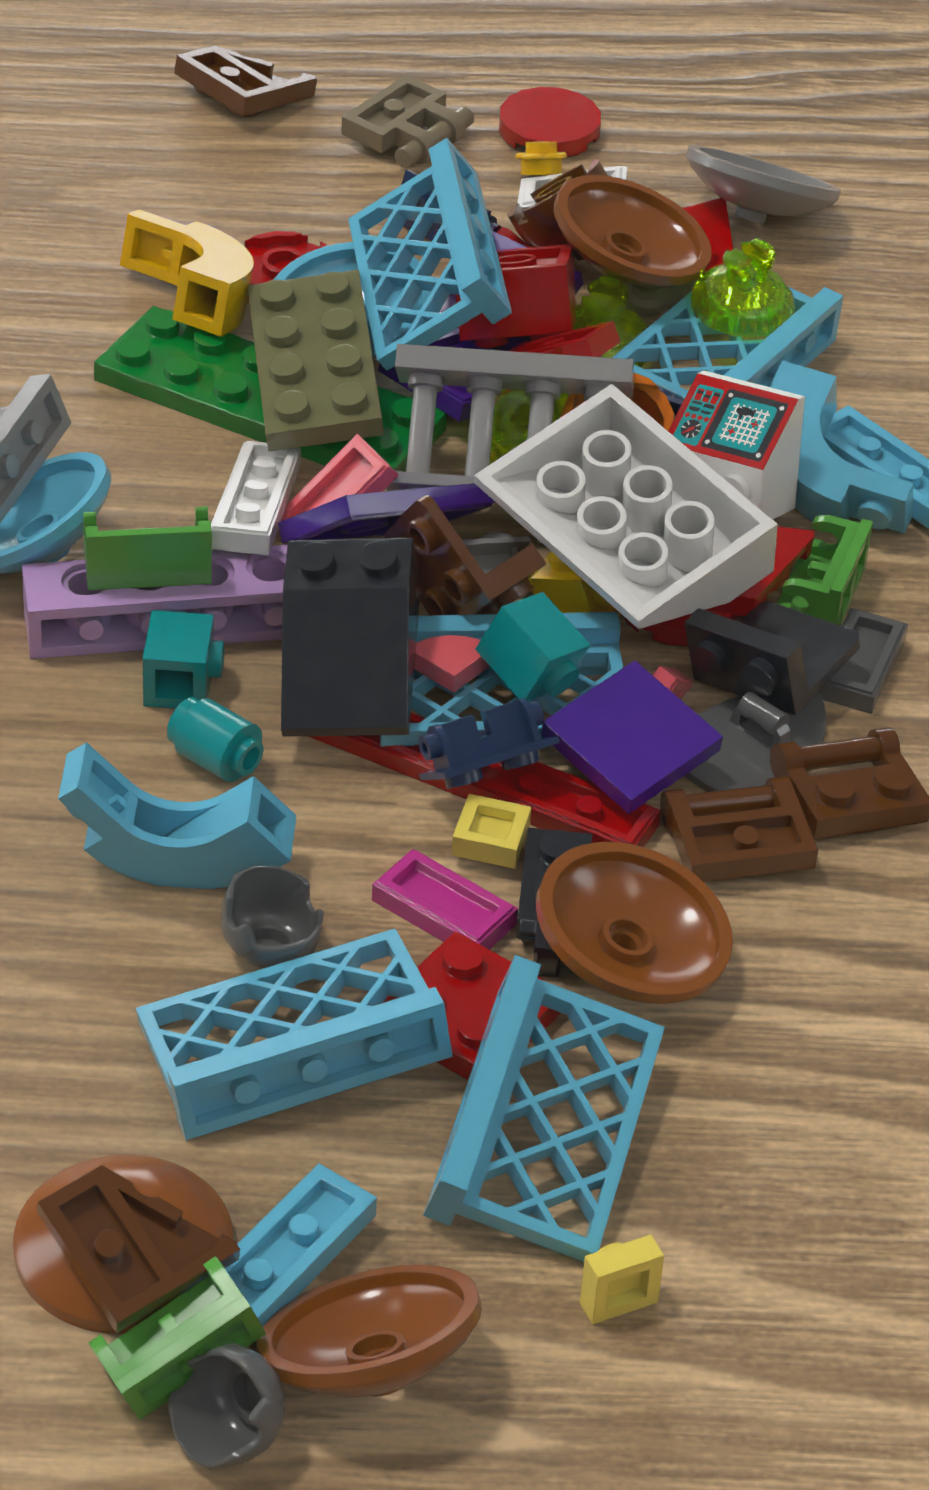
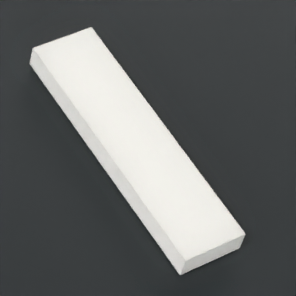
[211,441,301,556]

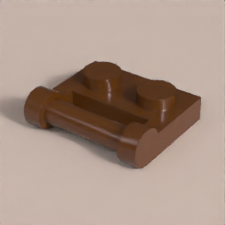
[770,727,929,840]
[660,776,818,882]

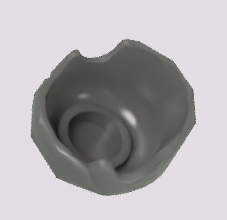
[221,866,324,968]
[168,1343,285,1470]

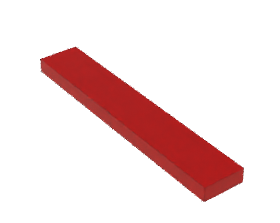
[308,712,661,847]

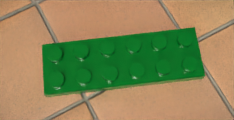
[94,306,447,472]

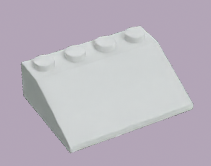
[474,384,778,629]

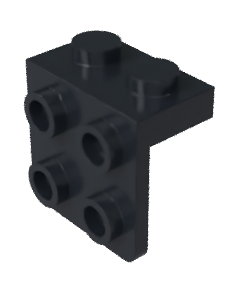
[684,602,860,716]

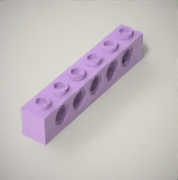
[22,538,385,659]

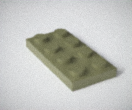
[247,269,384,452]

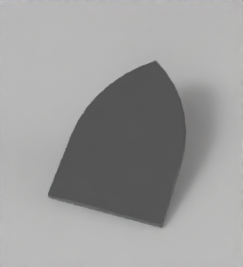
[684,692,826,792]

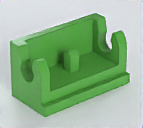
[83,506,212,590]
[776,515,873,625]
[88,1256,266,1420]

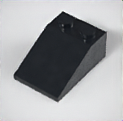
[281,538,421,737]

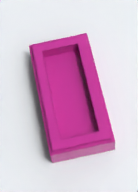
[372,849,518,950]

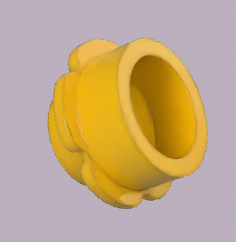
[515,141,567,175]

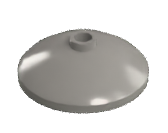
[686,145,841,224]

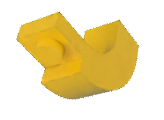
[120,209,254,336]

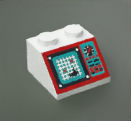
[668,371,805,520]

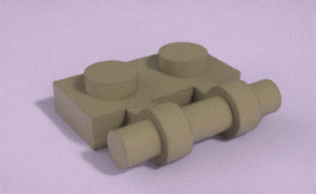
[341,75,474,168]

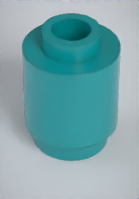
[167,697,264,782]

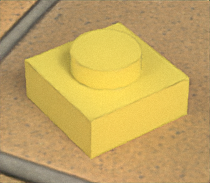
[451,794,532,869]
[580,1234,664,1325]

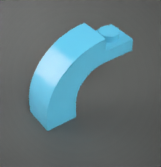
[770,360,914,534]
[58,742,297,889]

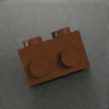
[385,495,546,616]

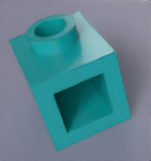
[475,592,591,701]
[142,610,225,709]

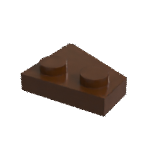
[174,45,317,117]
[37,1165,241,1333]

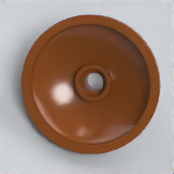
[554,175,711,288]
[536,842,733,1004]
[13,1155,233,1334]
[257,1265,482,1398]

